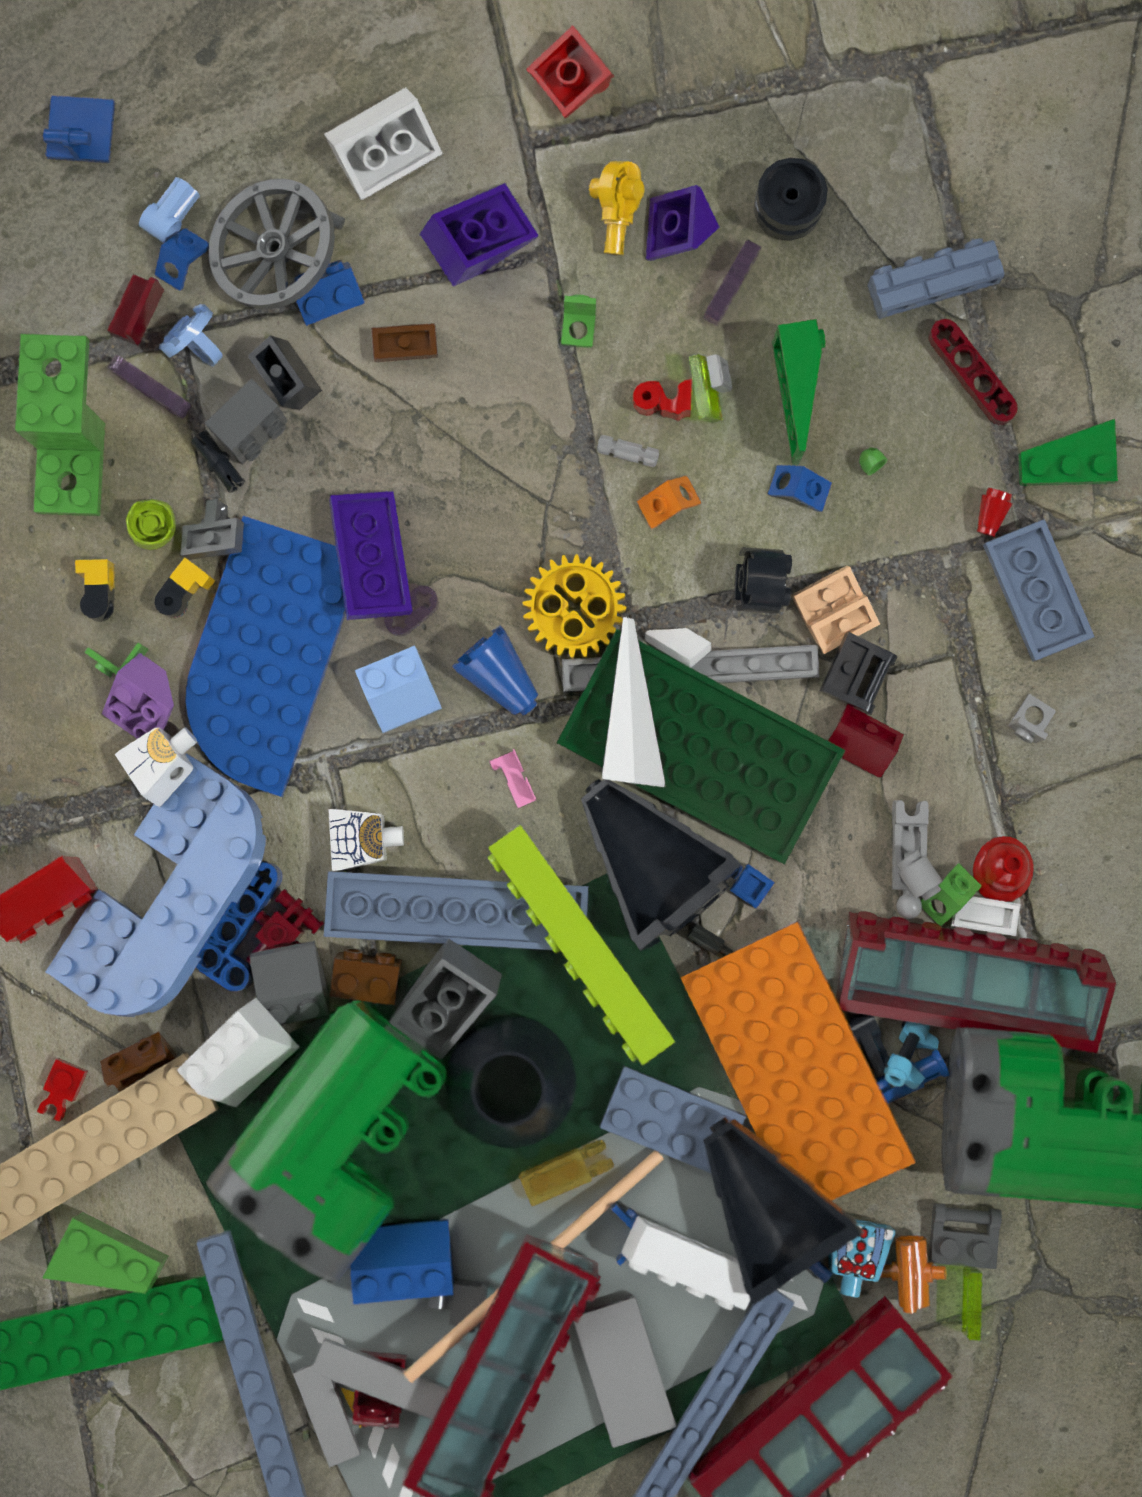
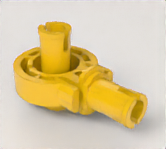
[589,161,644,255]

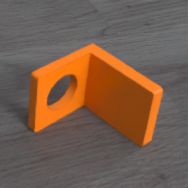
[637,476,701,529]

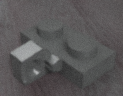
[180,499,244,560]

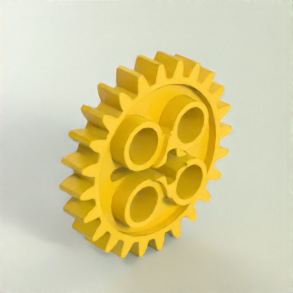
[522,554,626,659]

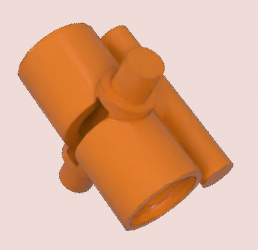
[880,1235,947,1313]

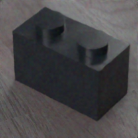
[248,335,322,410]

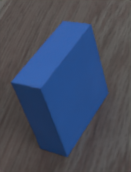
[729,864,775,909]

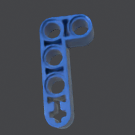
[196,862,283,991]

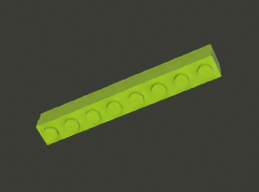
[487,825,675,1065]

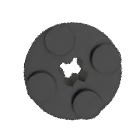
[734,547,792,614]

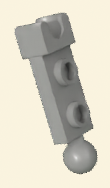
[892,800,929,919]

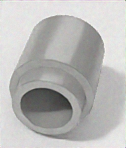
[896,850,943,901]

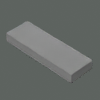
[293,1363,361,1468]

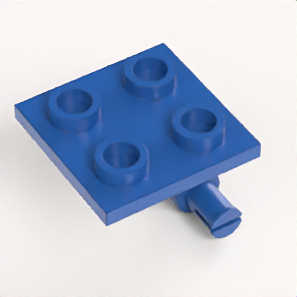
[43,96,115,163]

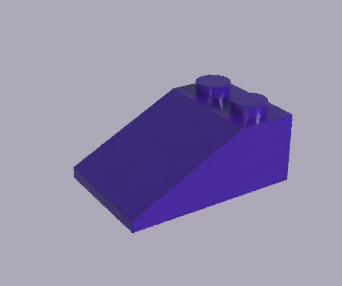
[420,183,539,287]

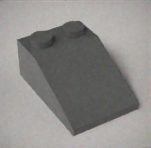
[389,938,502,1060]

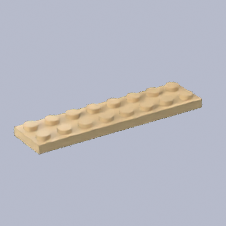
[0,1052,219,1241]

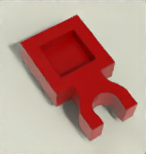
[37,1058,88,1121]

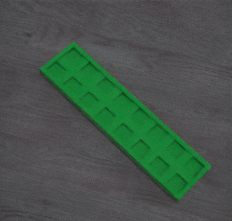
[0,1274,224,1391]

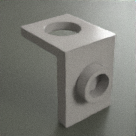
[1008,694,1056,744]

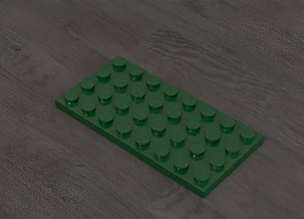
[556,629,845,864]

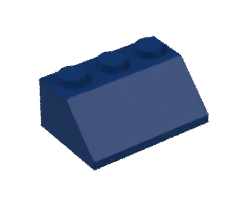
[350,1219,454,1305]

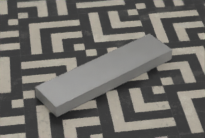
[311,1338,448,1419]

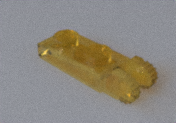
[518,1140,614,1206]

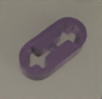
[384,586,439,637]

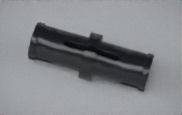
[191,430,245,493]

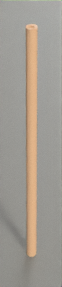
[403,1150,664,1384]

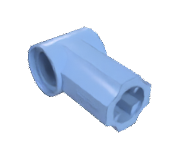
[139,177,200,243]

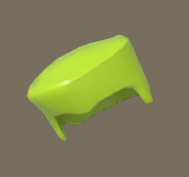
[126,499,176,550]

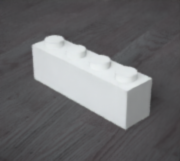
[621,1216,750,1310]

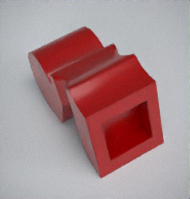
[633,379,692,421]

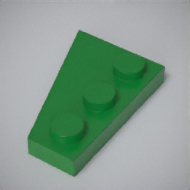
[1018,419,1118,486]

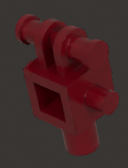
[246,889,324,964]

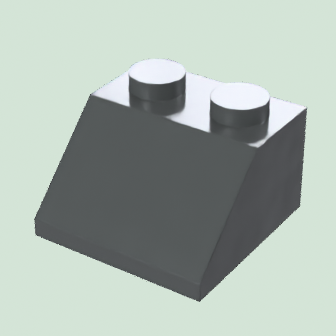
[250,941,330,1025]

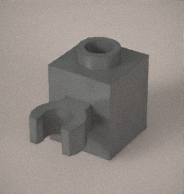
[428,1278,489,1333]

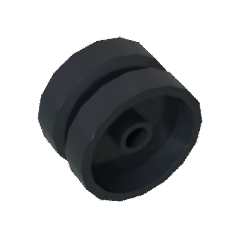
[754,157,828,241]

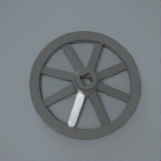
[209,179,335,310]

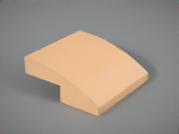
[791,566,880,654]

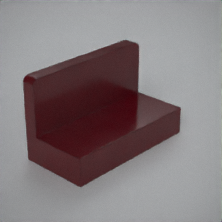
[107,274,164,346]
[828,704,904,778]

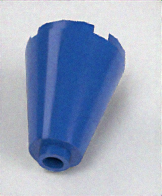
[452,625,538,716]

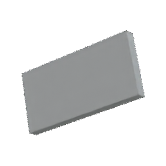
[574,1296,676,1448]

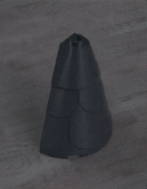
[581,779,742,951]
[703,1117,864,1305]

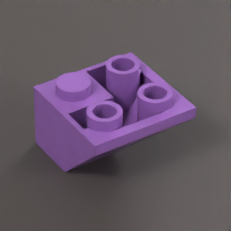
[102,653,174,739]

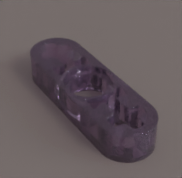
[703,239,762,326]
[107,355,192,419]

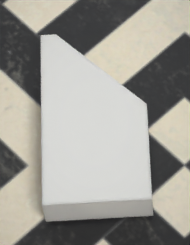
[645,628,711,668]

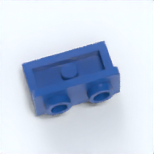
[290,260,365,326]

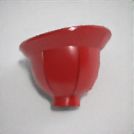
[973,836,1034,902]

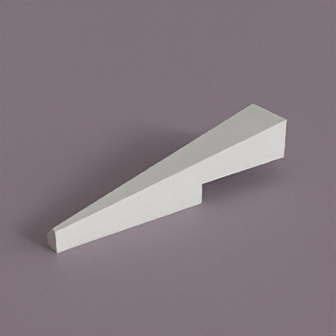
[602,617,665,787]

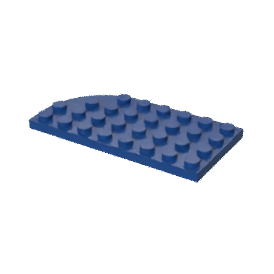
[186,516,346,797]

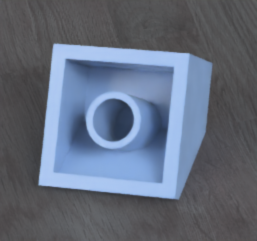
[355,646,442,733]

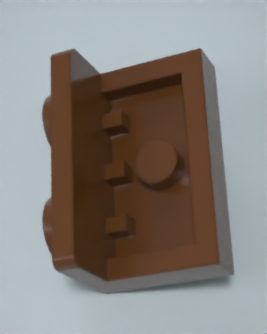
[330,948,402,1005]
[100,1032,177,1092]

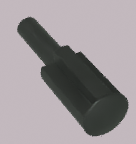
[687,923,734,956]

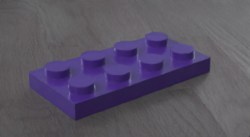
[329,491,412,620]

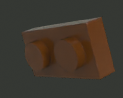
[372,323,438,363]

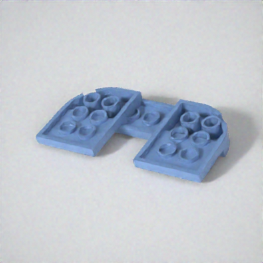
[46,753,266,1017]

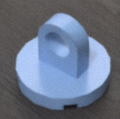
[159,304,223,367]

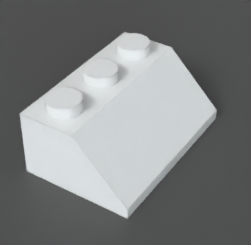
[324,88,443,200]
[177,998,299,1107]

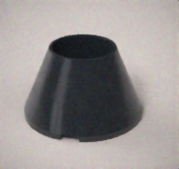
[446,1016,576,1148]

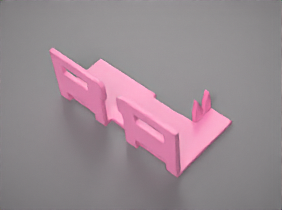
[490,749,536,808]

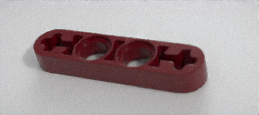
[928,319,1018,425]

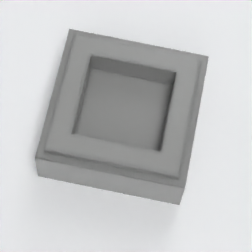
[706,354,732,393]

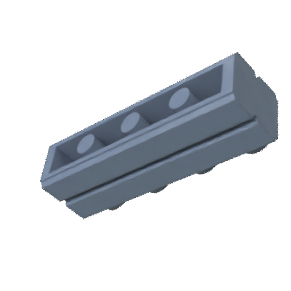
[868,238,1004,319]

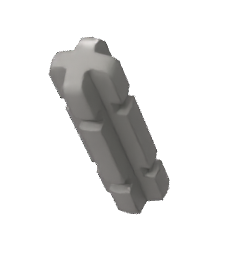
[597,435,659,467]

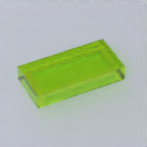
[689,354,723,423]
[962,1267,982,1341]

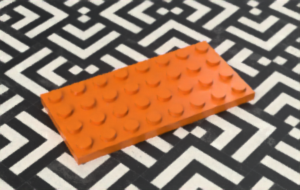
[681,921,916,1201]

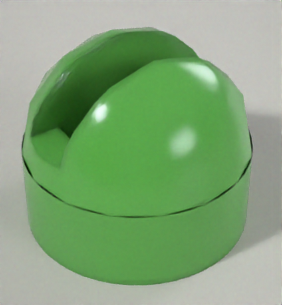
[859,447,888,476]

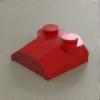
[526,25,614,118]

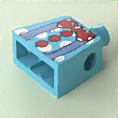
[828,1219,895,1297]

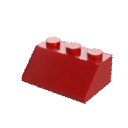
[0,856,98,944]

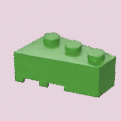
[42,1212,169,1293]

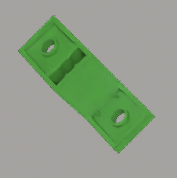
[15,334,105,516]

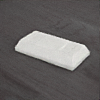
[951,896,1021,936]

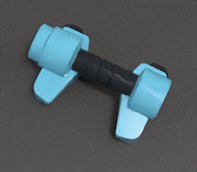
[883,1021,939,1089]

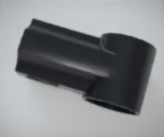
[847,1014,888,1078]

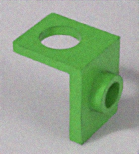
[561,294,596,348]
[84,643,149,678]
[921,863,981,926]

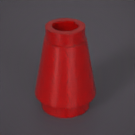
[976,488,1013,537]

